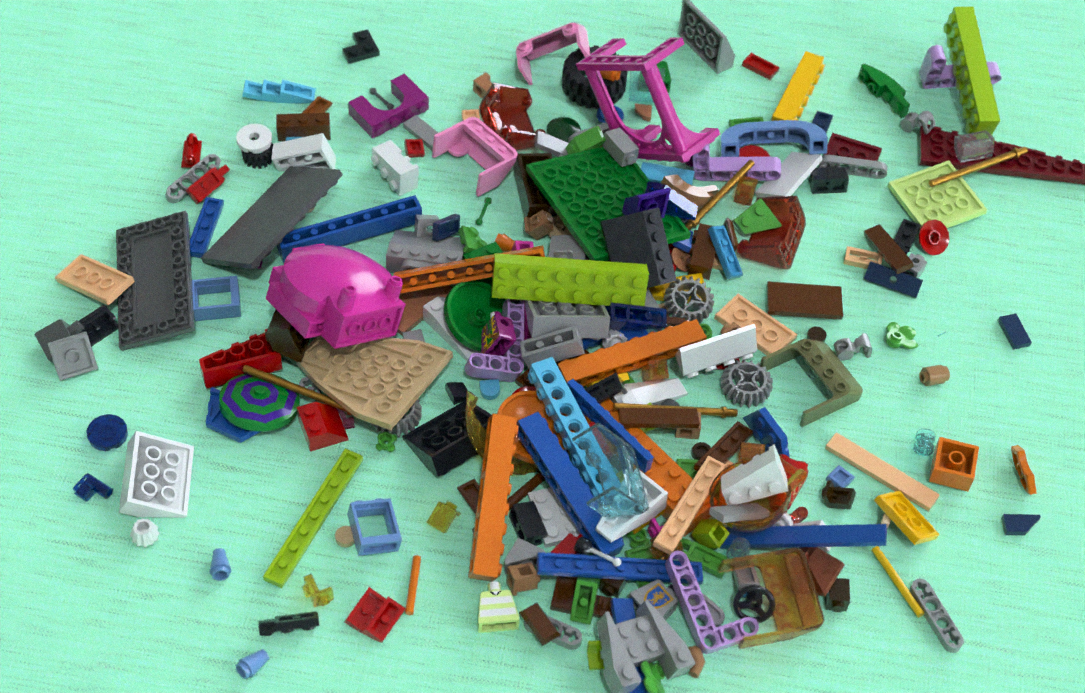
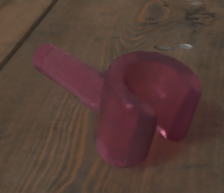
[336,408,355,429]

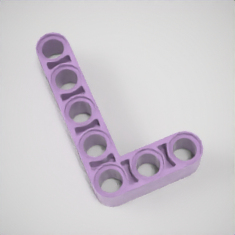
[919,45,1002,89]
[693,144,781,181]
[464,299,524,382]
[665,551,759,654]

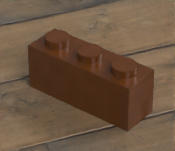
[276,113,331,142]
[686,223,716,280]

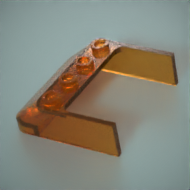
[718,548,824,649]

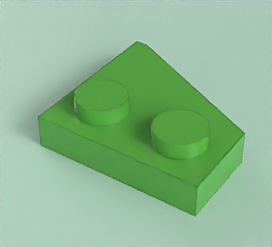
[732,198,782,235]
[458,226,488,253]

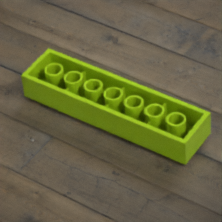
[943,6,1000,140]
[491,253,649,308]

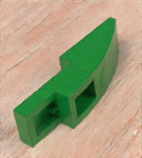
[858,64,910,118]

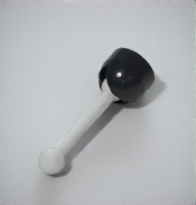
[575,537,621,566]

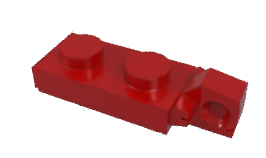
[185,164,230,204]

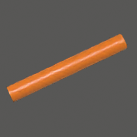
[405,555,421,615]

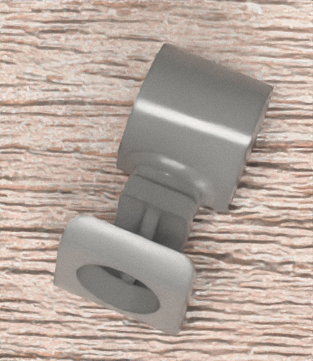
[900,111,936,134]
[834,333,872,361]

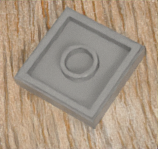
[47,331,98,381]

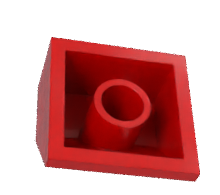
[297,402,348,452]

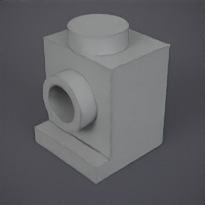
[414,214,439,238]
[903,253,927,278]

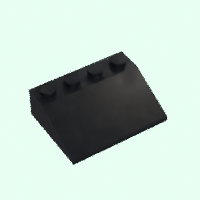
[600,207,677,288]
[402,399,491,477]

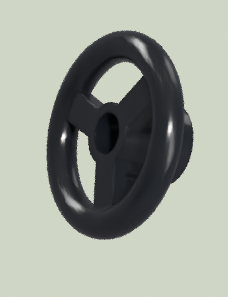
[733,585,776,623]

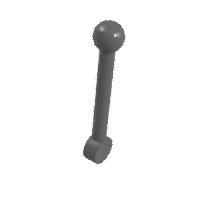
[370,88,394,110]

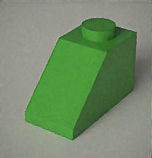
[565,126,606,155]
[570,577,600,625]

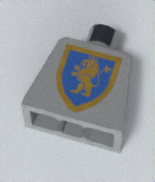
[629,580,678,620]

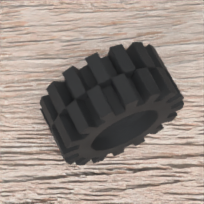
[241,137,273,169]

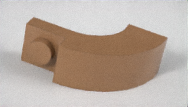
[657,174,719,210]

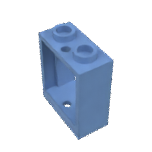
[192,276,241,321]
[347,498,402,556]

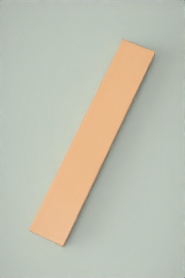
[825,432,940,512]
[653,456,726,555]

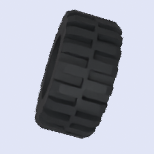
[562,45,628,109]

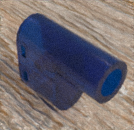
[73,473,113,501]

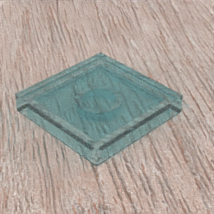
[629,68,665,103]

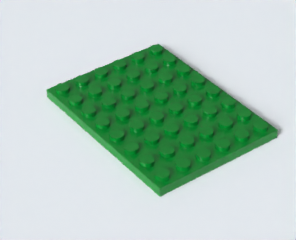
[526,147,691,261]

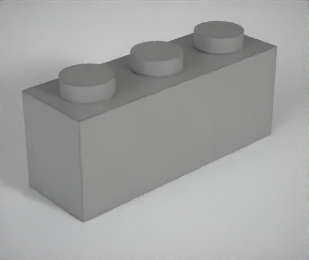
[520,326,584,370]

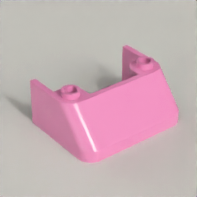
[516,22,590,86]
[432,117,518,197]

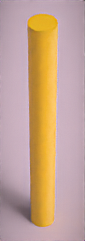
[871,546,924,618]

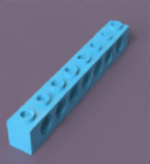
[528,357,621,506]

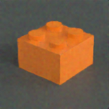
[929,437,979,492]

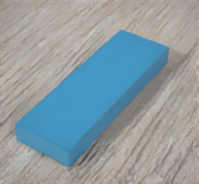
[708,226,743,279]

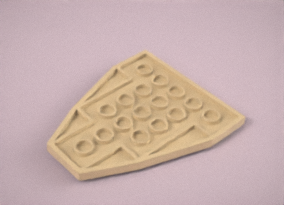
[296,336,453,430]

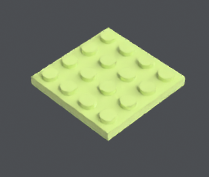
[888,161,987,228]

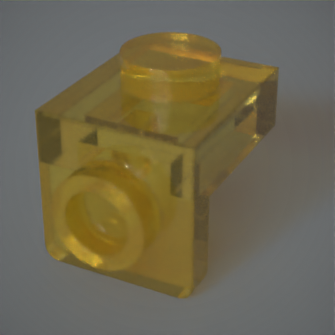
[427,500,461,533]
[302,574,334,607]

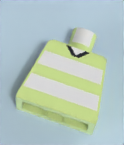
[478,581,519,633]

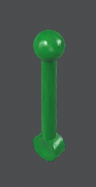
[476,197,492,225]

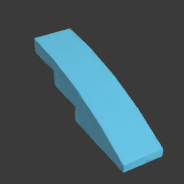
[242,79,316,104]

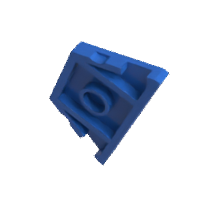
[206,387,261,443]
[743,407,790,458]

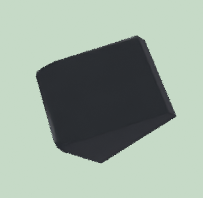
[446,382,472,405]

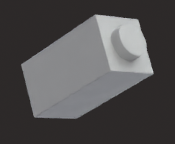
[602,128,639,167]

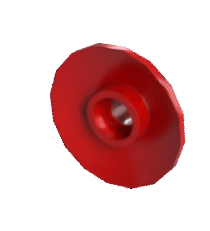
[919,219,949,255]

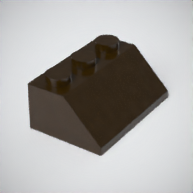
[265,310,310,362]

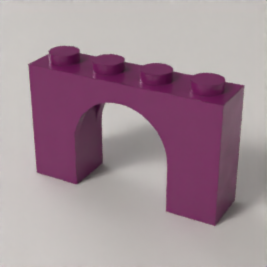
[348,73,429,139]

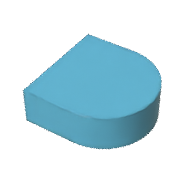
[479,379,500,400]

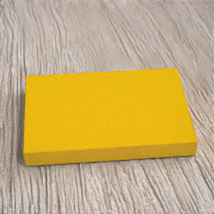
[874,491,940,545]

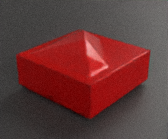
[404,139,425,157]

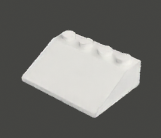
[675,324,757,379]
[119,431,194,518]

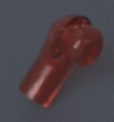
[788,507,808,524]

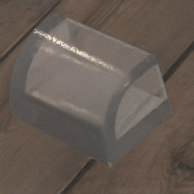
[954,130,995,163]

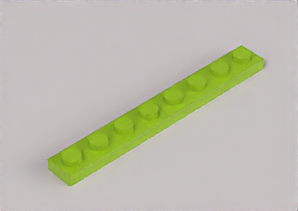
[263,448,363,588]

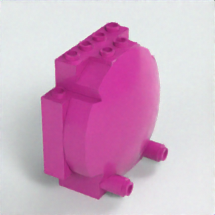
[266,243,406,349]

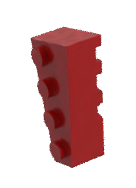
[199,328,283,389]

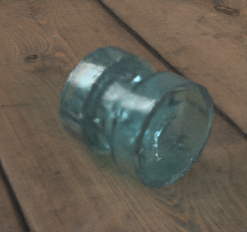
[913,429,936,456]
[726,537,751,565]

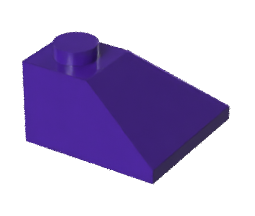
[622,188,671,218]

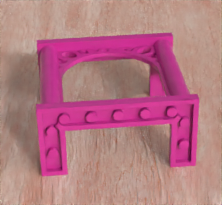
[576,37,720,163]

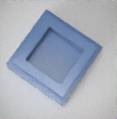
[826,465,855,488]

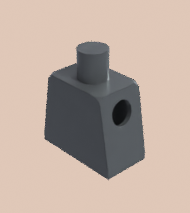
[34,319,84,363]

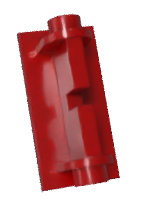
[181,133,202,168]

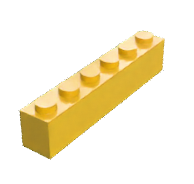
[771,51,825,121]

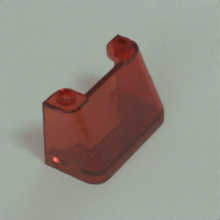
[479,82,546,151]
[737,196,806,270]

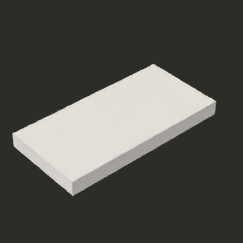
[755,152,823,201]

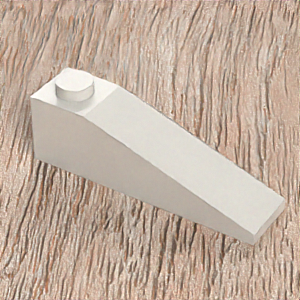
[423,296,481,365]
[609,378,688,405]
[596,469,668,542]

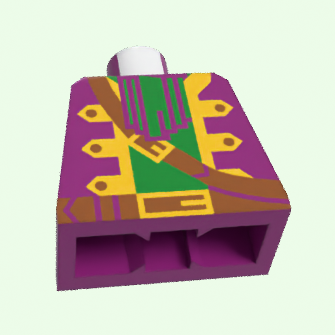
[481,311,516,356]

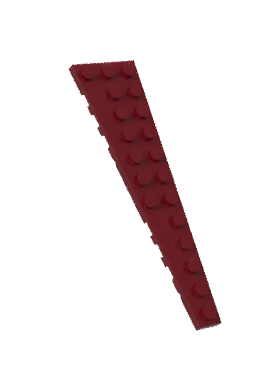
[919,125,1085,184]

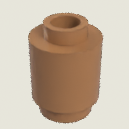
[919,365,950,386]

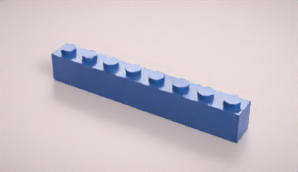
[277,195,422,263]
[516,412,625,557]

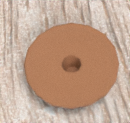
[671,247,691,272]

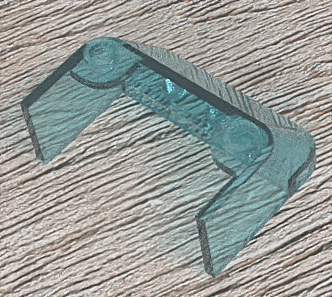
[572,422,649,518]

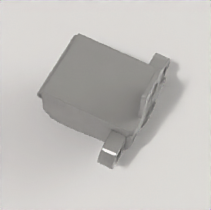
[548,234,590,260]

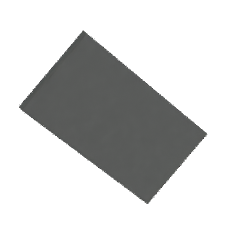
[201,166,343,269]
[116,210,195,351]

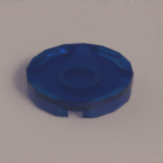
[86,414,128,451]

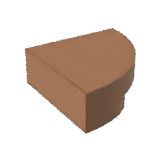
[634,104,652,122]

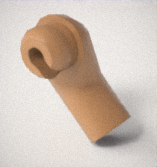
[688,646,705,678]

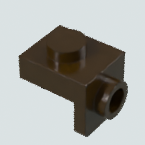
[822,480,856,509]

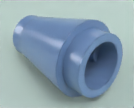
[210,548,231,581]
[235,649,269,679]

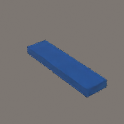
[190,197,224,258]

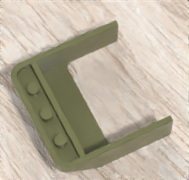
[760,339,863,427]

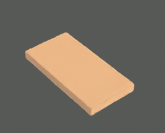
[55,254,135,306]
[714,294,797,355]

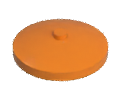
[497,391,575,464]

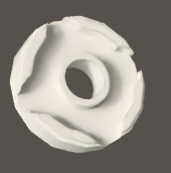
[236,124,272,154]

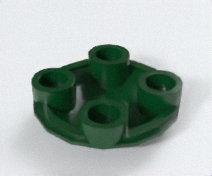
[546,117,581,143]

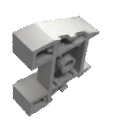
[597,600,696,693]

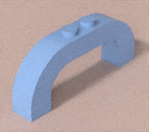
[721,120,828,157]

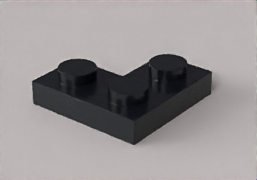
[342,29,380,64]

